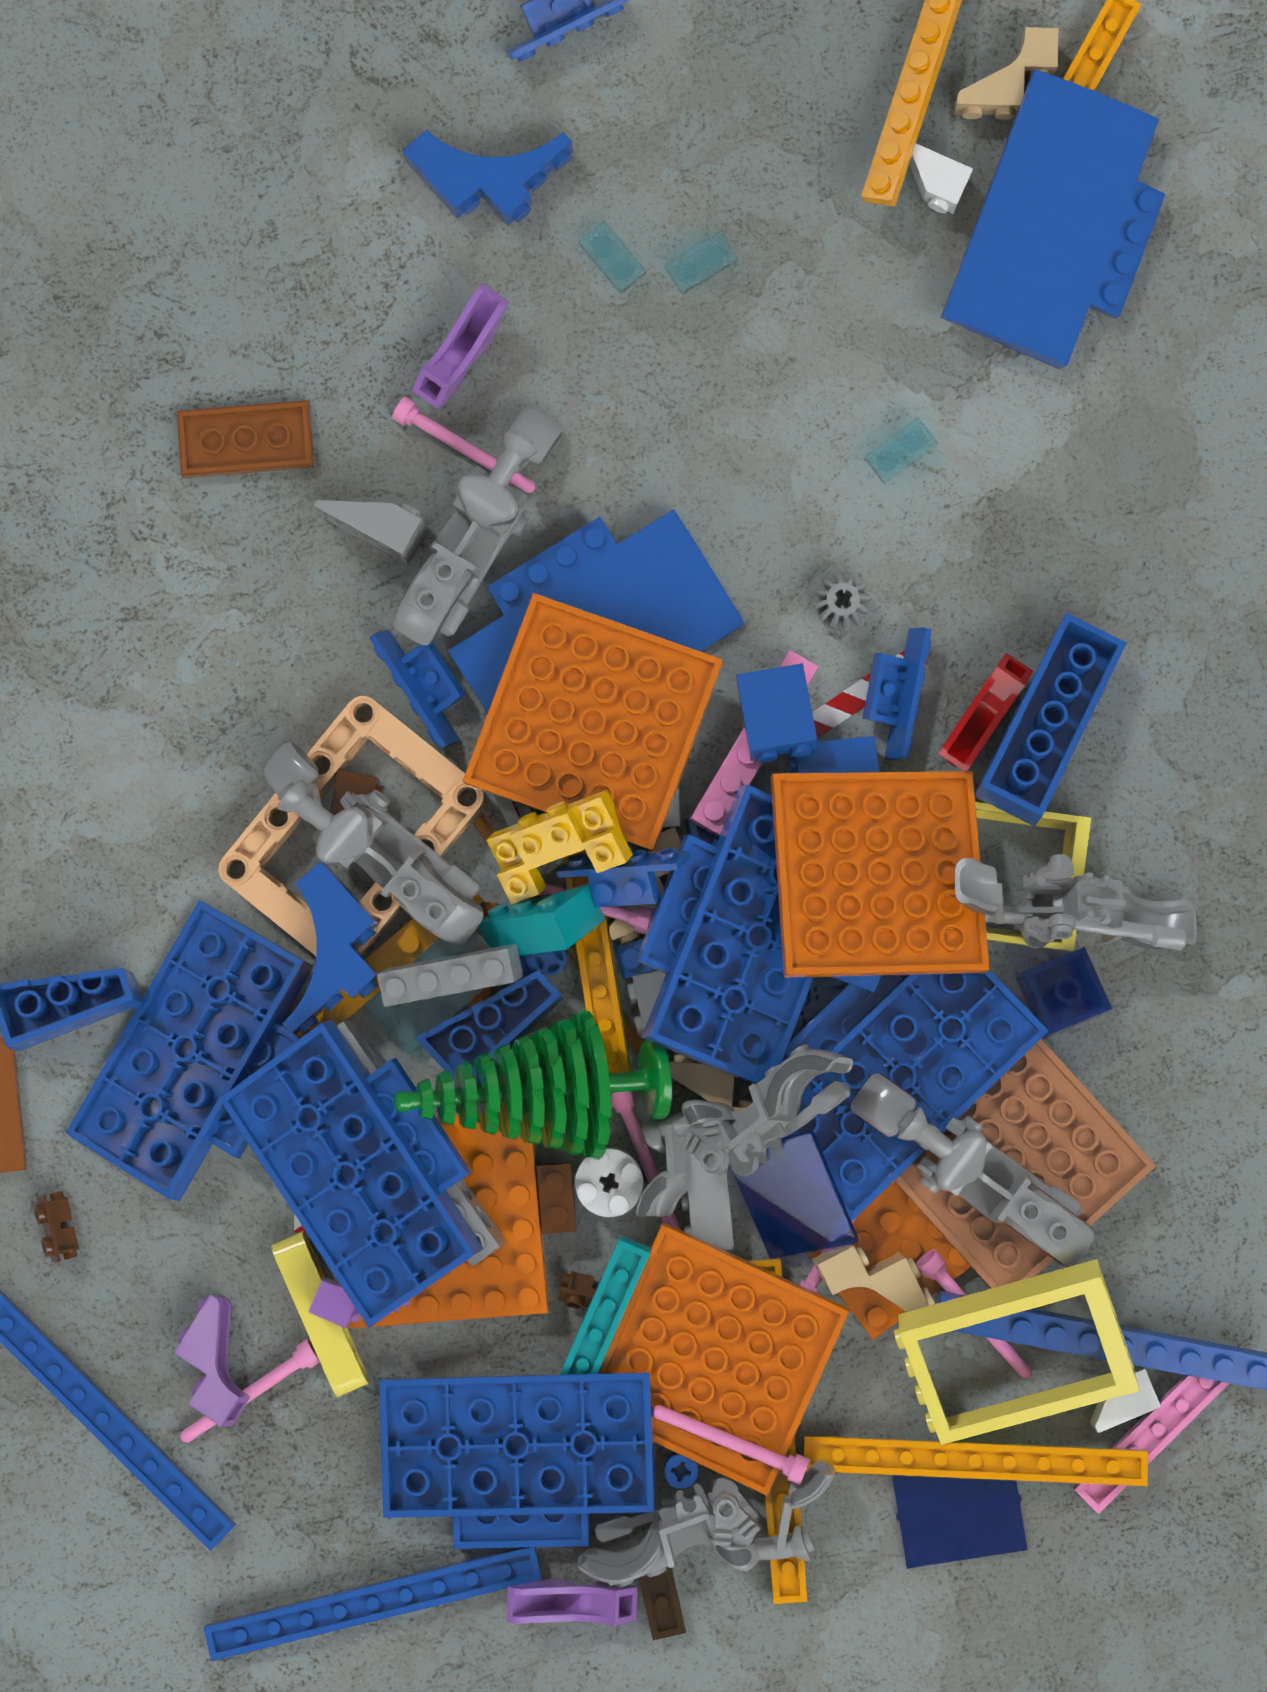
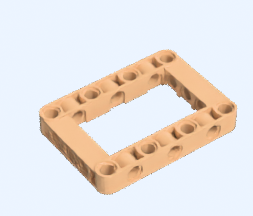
[218,696,485,956]

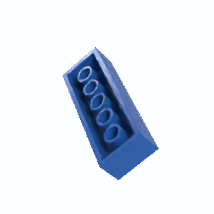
[975,613,1127,826]

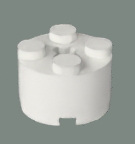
[575,1147,643,1217]

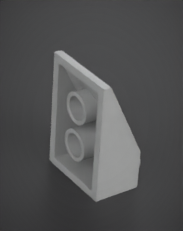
[314,500,427,565]

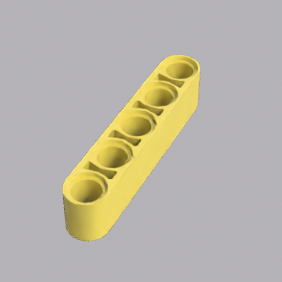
[271,1231,369,1397]

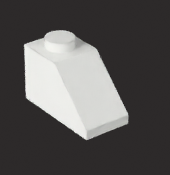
[909,144,973,214]
[1090,1365,1161,1433]

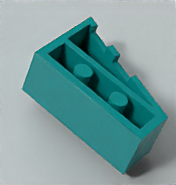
[479,884,605,956]

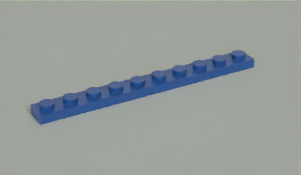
[0,1290,236,1551]
[938,1291,1267,1390]
[204,1547,542,1661]

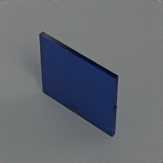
[729,1131,859,1259]
[892,1475,1028,1569]

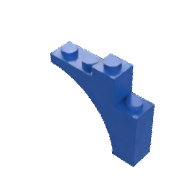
[403,129,573,226]
[282,861,379,1034]

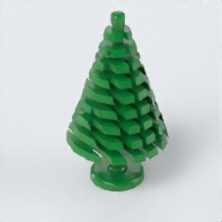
[393,1009,672,1160]

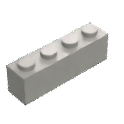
[377,943,523,1007]
[681,1134,734,1250]

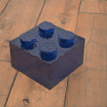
[1016,947,1112,1040]

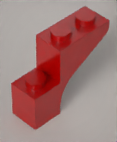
[938,653,1033,772]

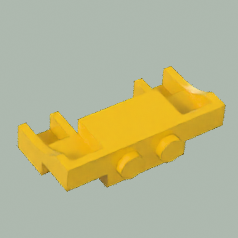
[486,790,633,904]

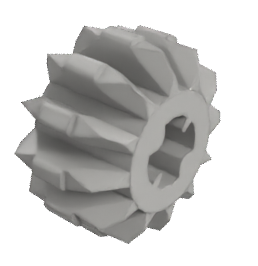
[814,573,871,630]

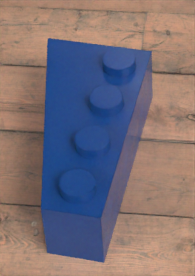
[0,968,143,1051]
[415,970,564,1081]

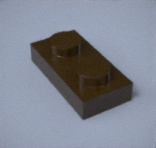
[639,1567,686,1641]

